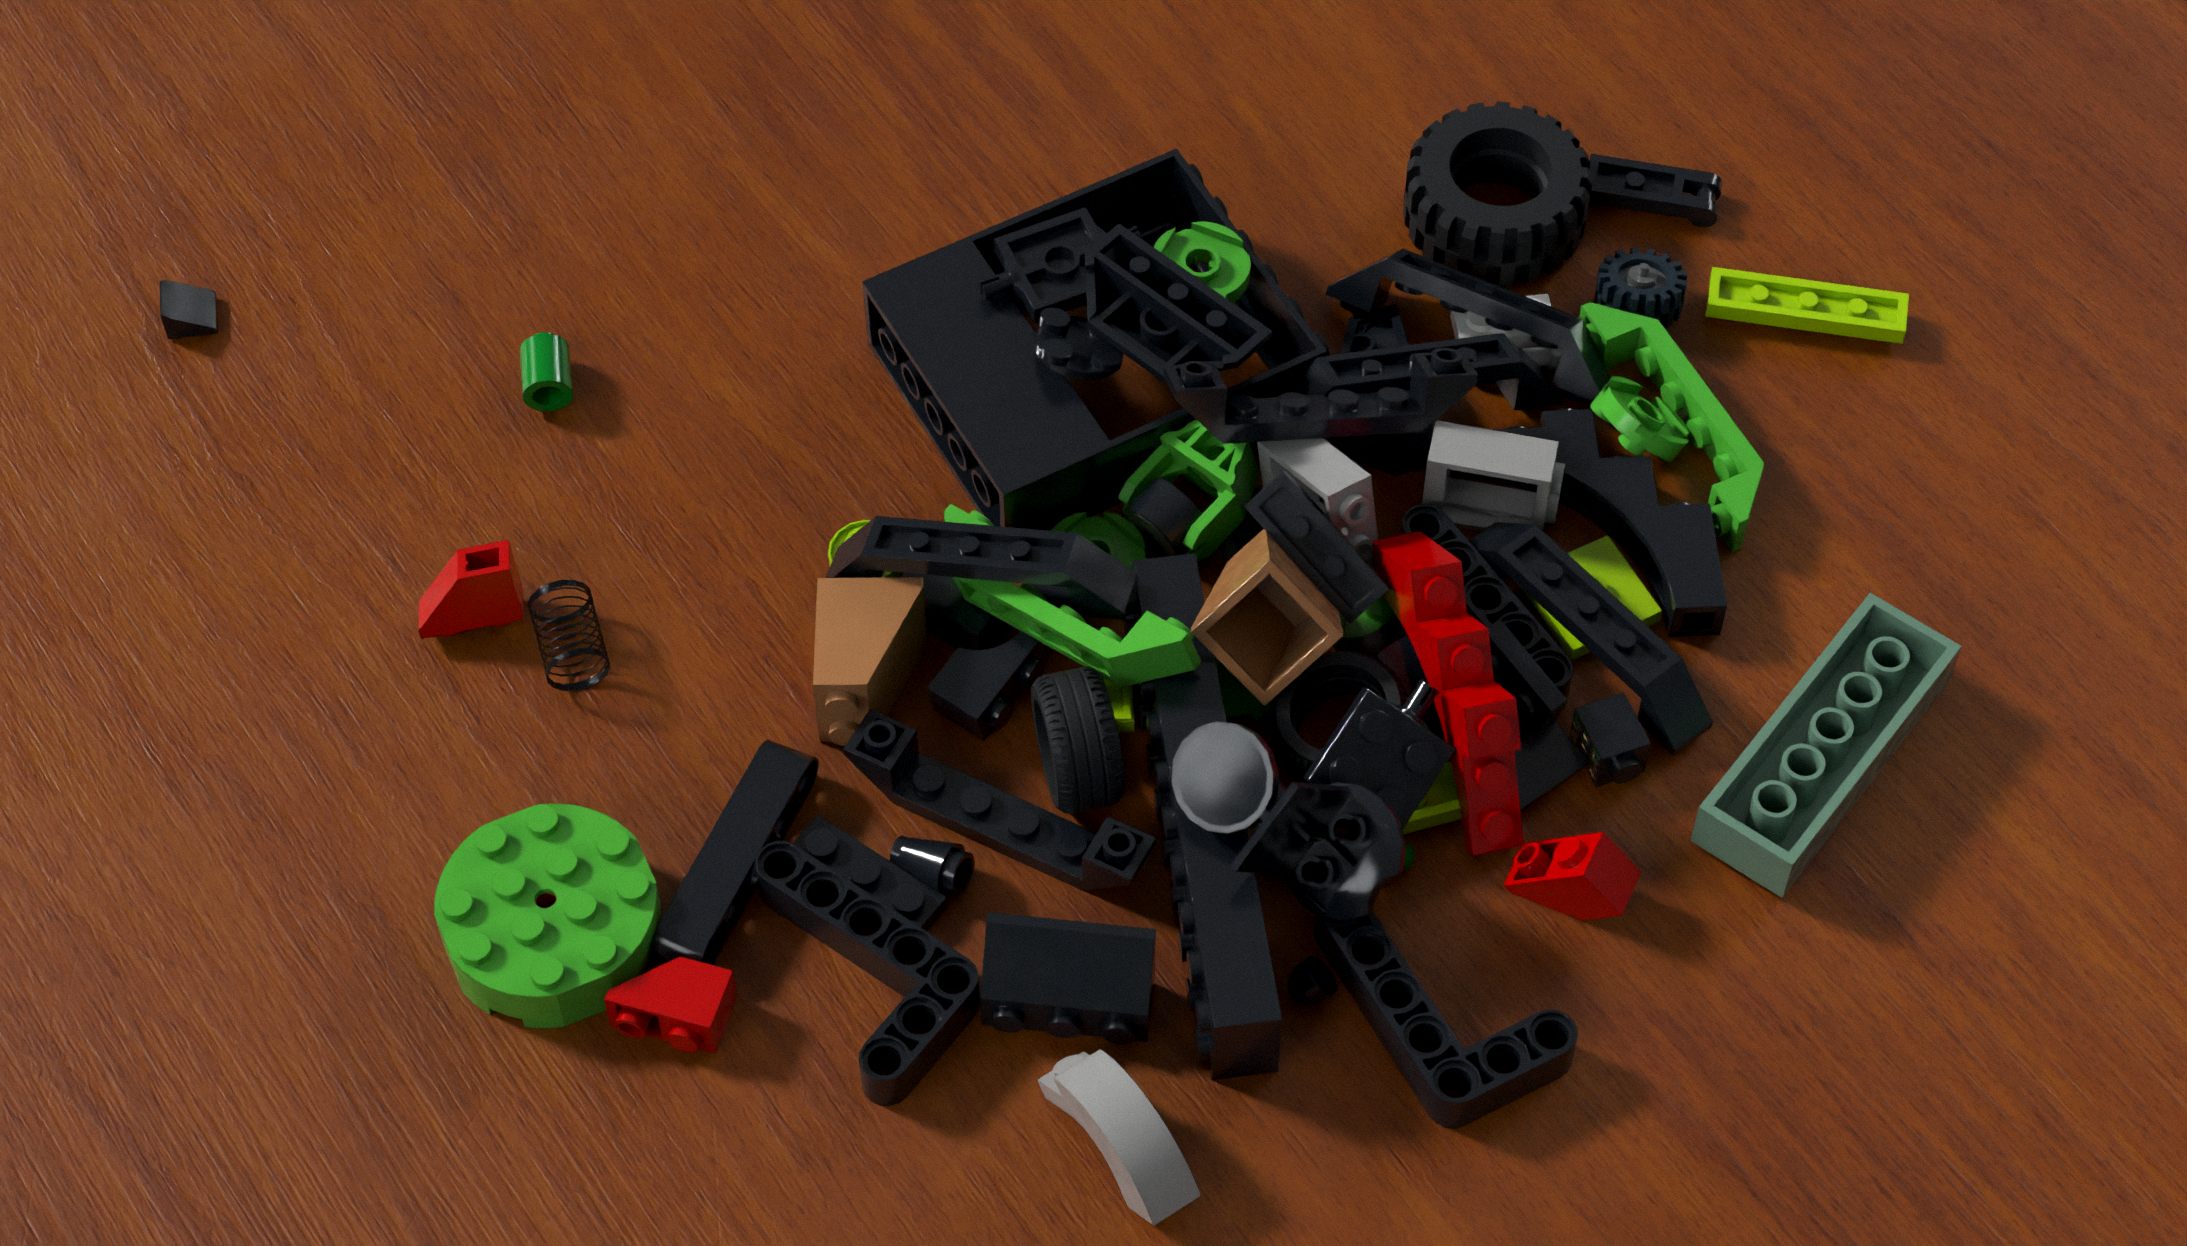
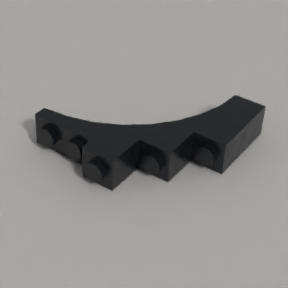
[1450,408,1728,637]

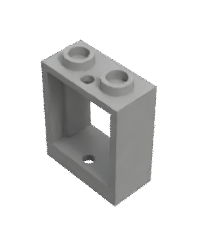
[1422,420,1565,532]
[1257,438,1378,563]

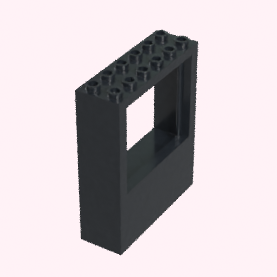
[862,149,1330,531]

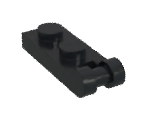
[1590,154,1722,227]

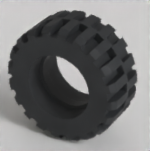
[1403,102,1593,287]

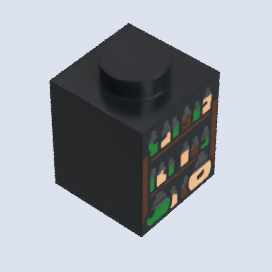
[1570,692,1651,787]

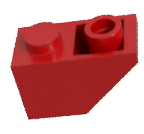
[418,540,524,639]
[1503,832,1642,921]
[604,957,737,1054]

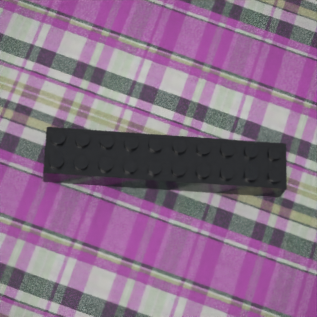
[1124,553,1282,1080]

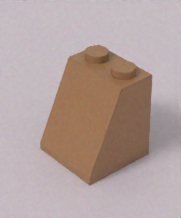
[1191,529,1344,706]
[813,577,928,746]

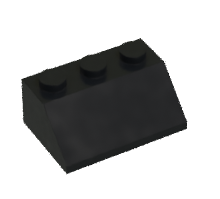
[980,912,1156,1044]

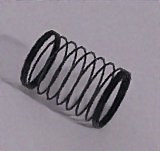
[527,580,611,691]

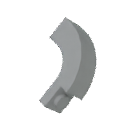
[1038,1049,1201,1226]

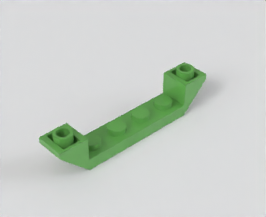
[1579,302,1764,552]
[944,504,1202,687]

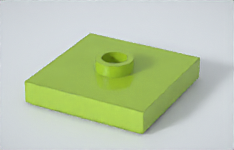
[1520,535,1662,660]

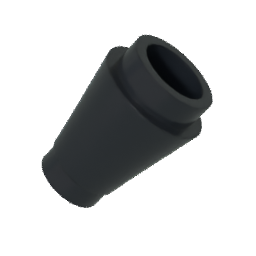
[890,835,975,896]

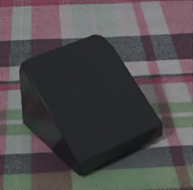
[160,280,218,339]

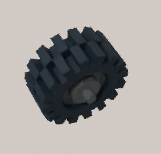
[1594,248,1687,328]

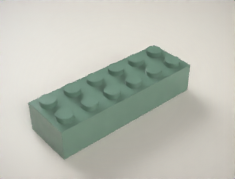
[1690,593,1962,898]

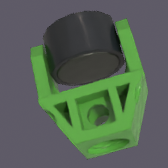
[1118,420,1259,562]

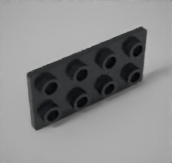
[1376,619,1587,812]

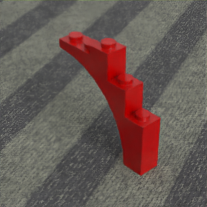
[1372,531,1524,856]

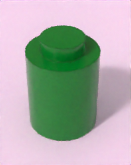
[520,332,573,411]

